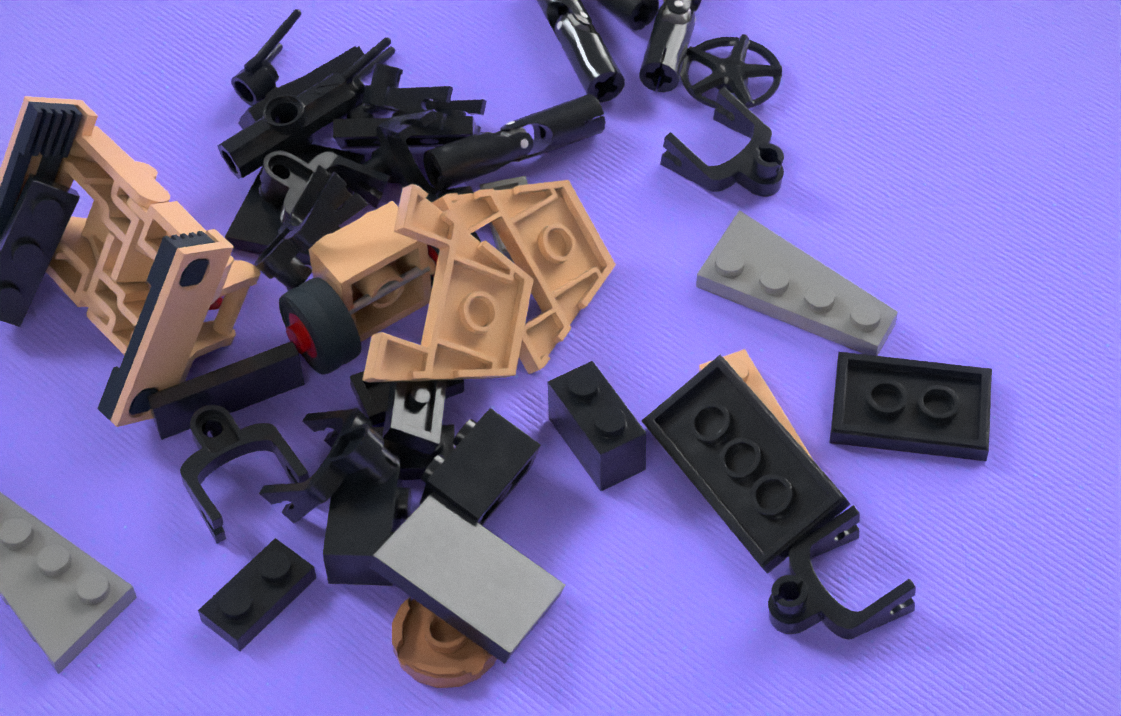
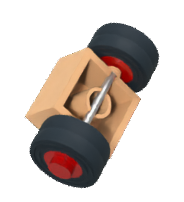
[279,201,481,375]

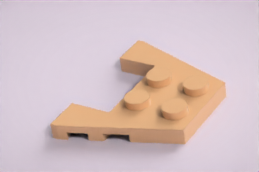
[432,180,616,374]
[362,184,534,383]

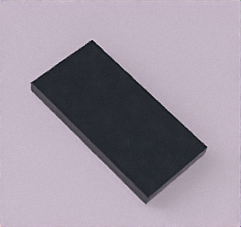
[641,354,851,574]

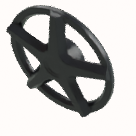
[680,34,782,109]

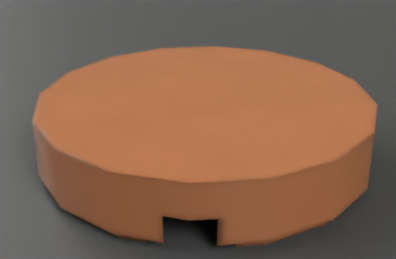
[392,597,497,688]

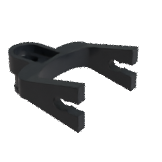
[362,63,487,132]
[660,87,784,197]
[361,110,474,203]
[259,151,390,241]
[254,165,369,291]
[180,405,309,544]
[259,408,400,523]
[768,505,916,640]

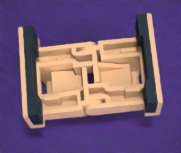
[0,96,261,427]

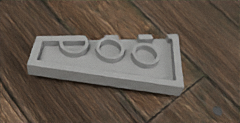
[696,210,898,356]
[0,492,137,674]

